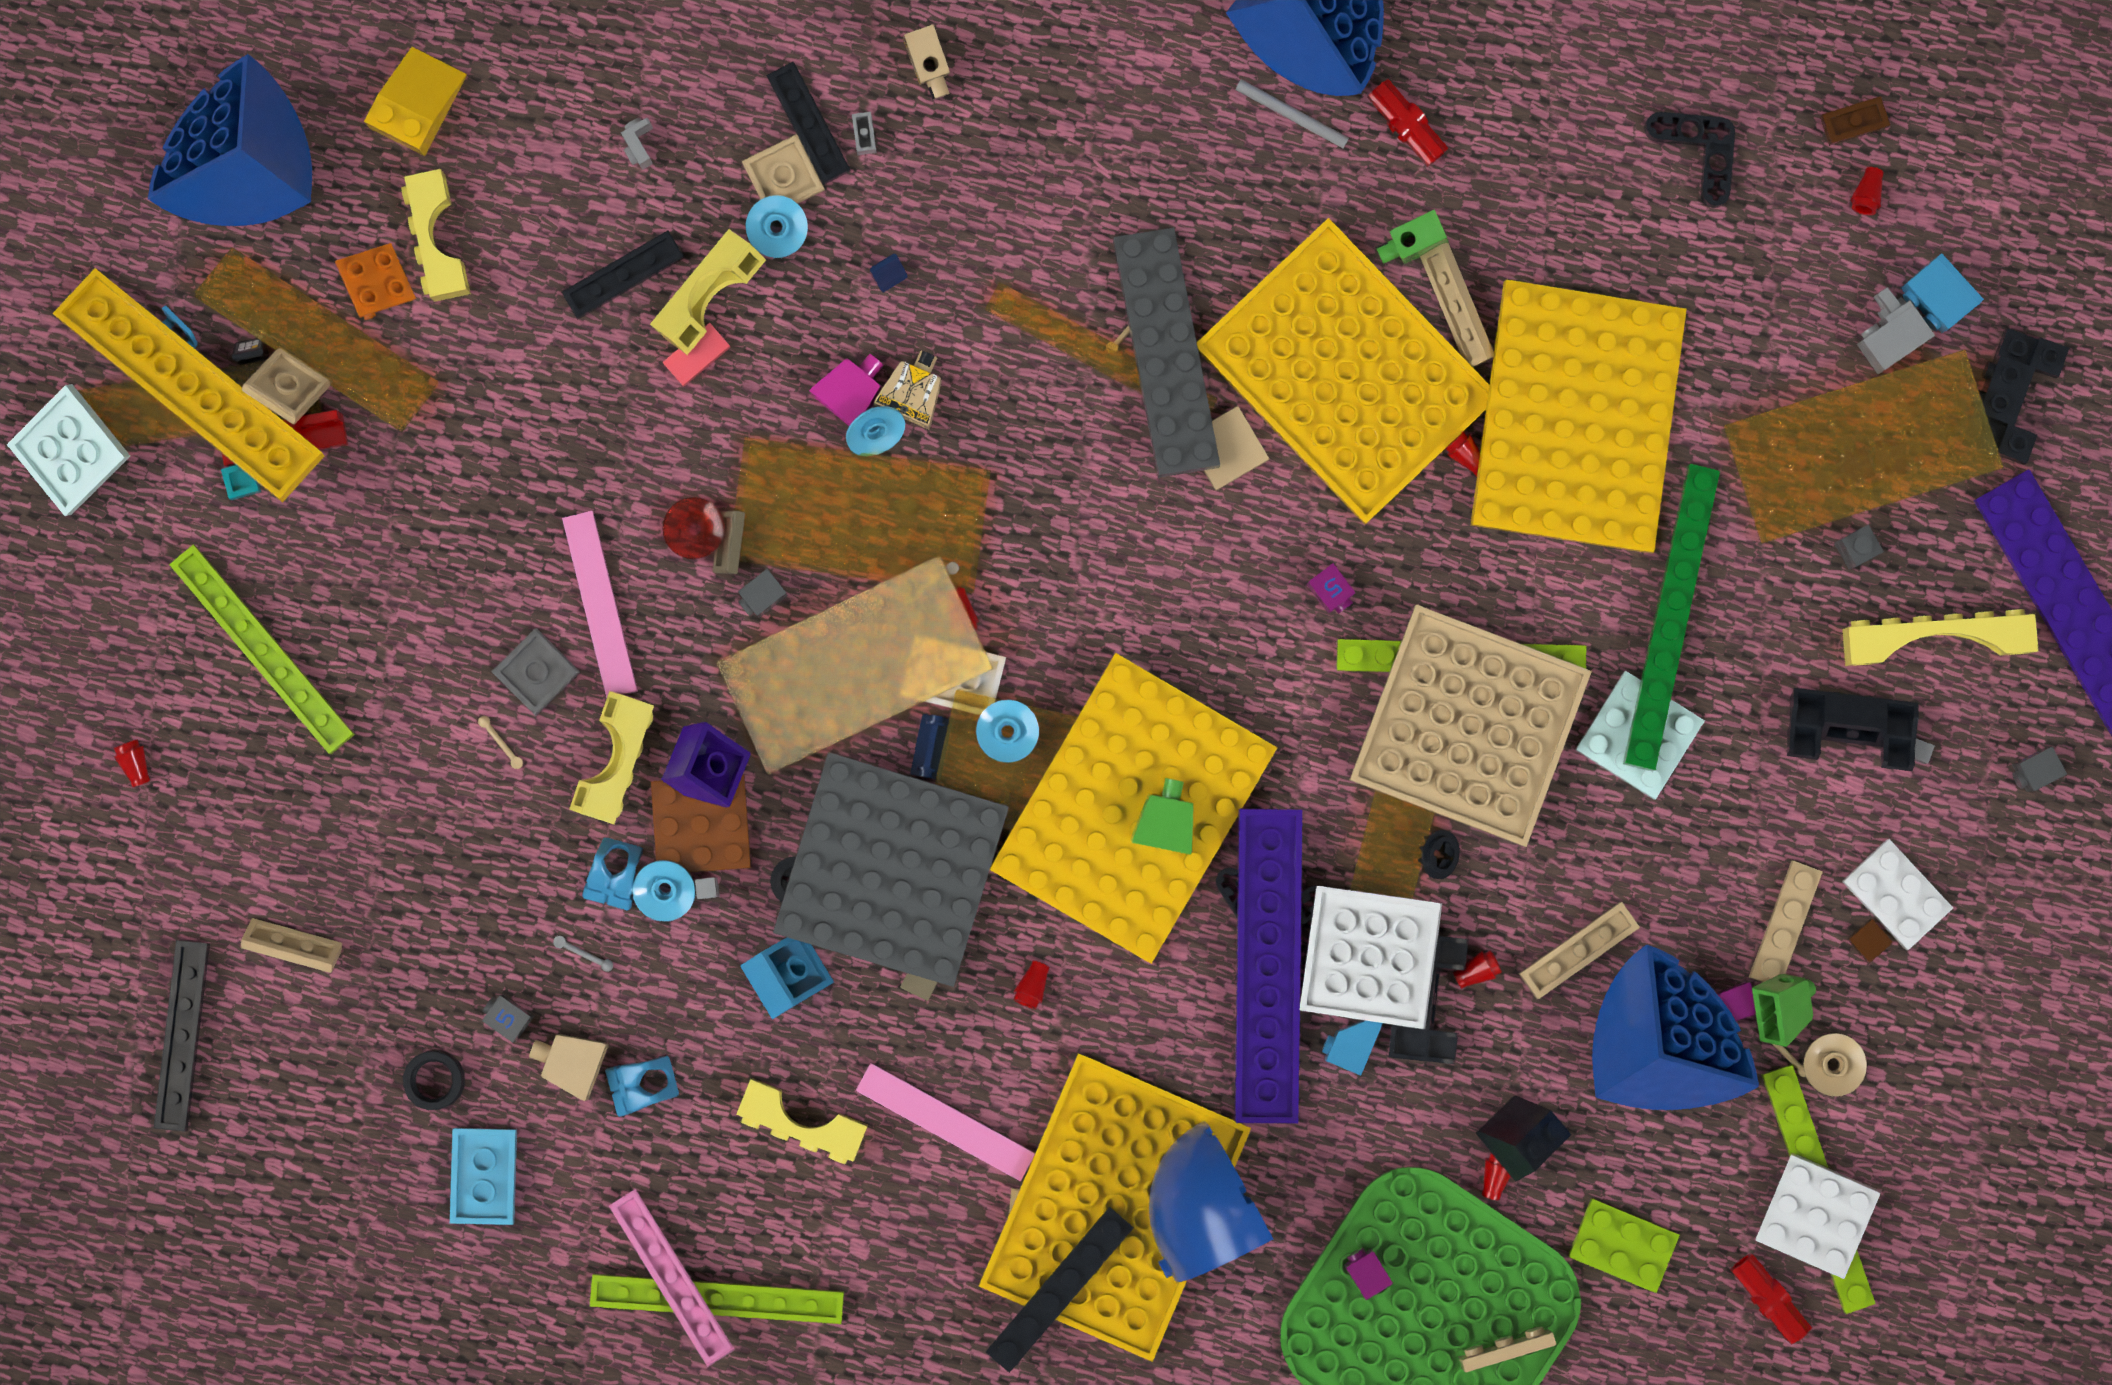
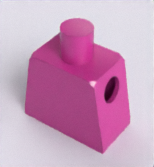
[809,354,884,426]

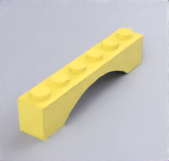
[1842,609,2038,666]

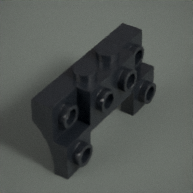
[1962,328,2070,465]
[1787,688,1919,771]
[1388,936,1469,1064]

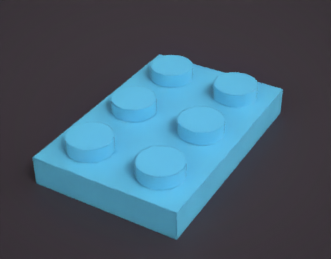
[450,1128,517,1225]

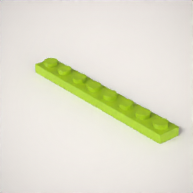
[169,545,355,754]
[1336,639,1586,672]
[1761,1064,1876,1314]
[590,1274,844,1324]

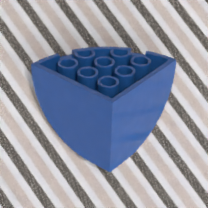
[1226,0,1384,96]
[148,54,312,226]
[1592,945,1759,1110]
[1149,1121,1273,1283]

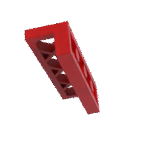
[222,410,348,467]

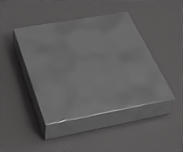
[491,628,580,716]

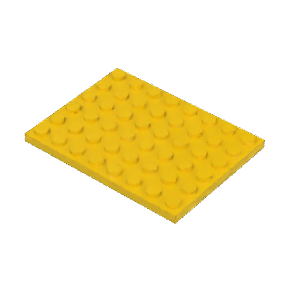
[1197,218,1489,524]
[1470,279,1687,554]
[990,653,1277,964]
[979,1053,1251,1362]

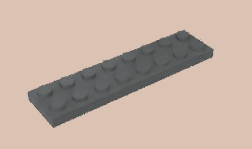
[1113,228,1220,478]

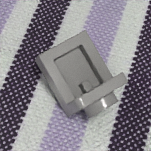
[621,118,653,170]

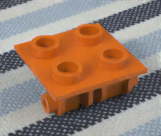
[335,243,416,320]

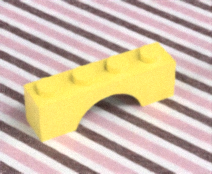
[401,169,471,302]
[650,229,766,355]
[569,691,654,824]
[736,1078,868,1164]

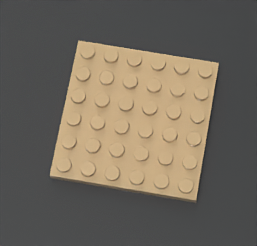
[1349,605,1592,847]

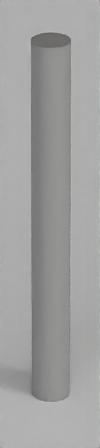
[1235,79,1349,149]

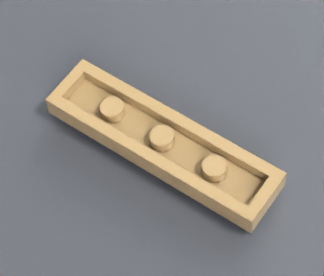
[1420,243,1495,368]
[1749,861,1822,983]
[1519,902,1640,999]

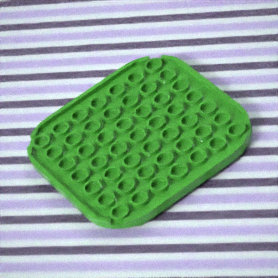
[1280,1167,1581,1385]

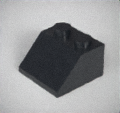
[1475,1095,1572,1182]

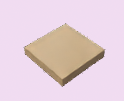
[742,134,825,204]
[242,347,331,425]
[1203,406,1269,491]

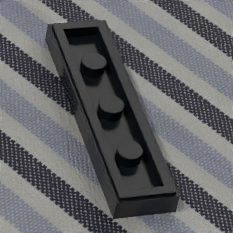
[766,61,851,185]
[561,230,684,320]

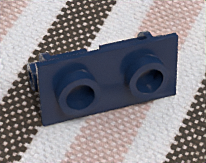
[910,714,953,781]

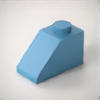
[1322,1020,1383,1076]

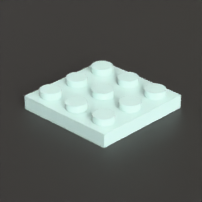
[7,384,130,516]
[1575,671,1705,800]

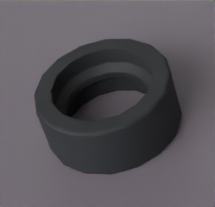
[403,1050,465,1110]

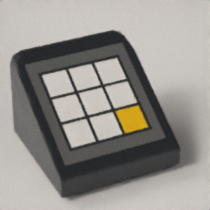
[232,337,269,365]

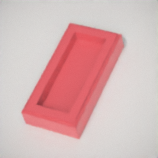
[663,323,730,387]

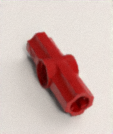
[1367,79,1448,167]
[1730,1253,1812,1345]

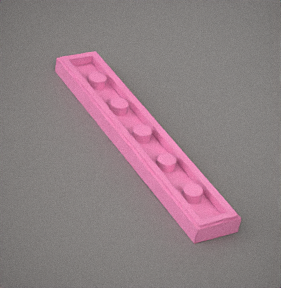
[562,511,638,698]
[856,1063,1035,1181]
[609,1189,735,1367]

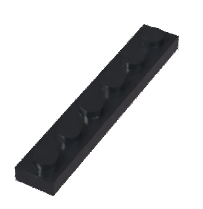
[154,940,210,1132]
[985,1206,1134,1373]

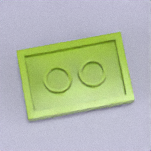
[1568,1198,1680,1293]

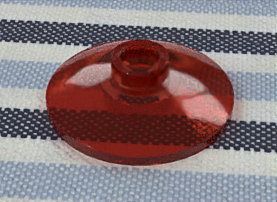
[662,497,725,559]

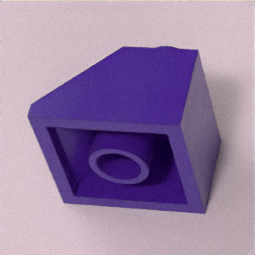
[661,722,751,808]

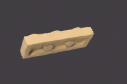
[241,918,342,973]
[1458,1326,1556,1373]

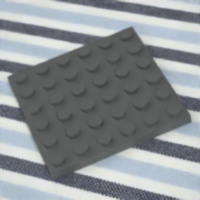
[773,752,1009,987]

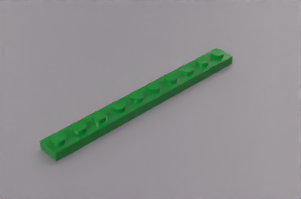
[1623,464,1720,772]

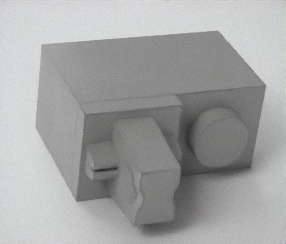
[1857,287,1935,374]

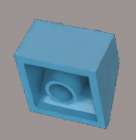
[1900,253,1984,334]
[740,937,834,1020]

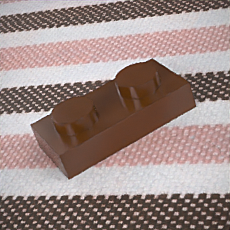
[1820,96,1890,146]

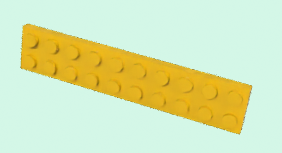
[53,268,324,503]

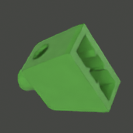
[1376,209,1450,264]
[1131,778,1193,855]
[1752,974,1816,1047]

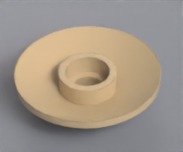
[1804,1033,1867,1096]

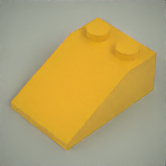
[364,47,467,156]

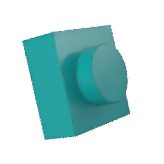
[221,465,261,500]

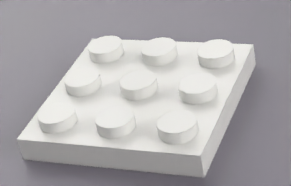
[1755,1153,1881,1279]

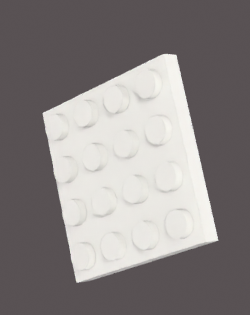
[1300,886,1442,1029]

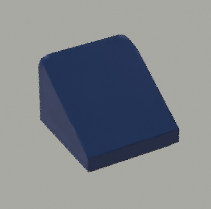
[870,253,908,293]

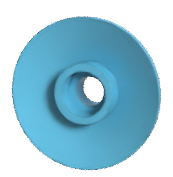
[746,195,808,258]
[846,406,905,456]
[976,700,1039,763]
[633,860,695,921]

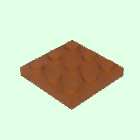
[651,775,751,873]

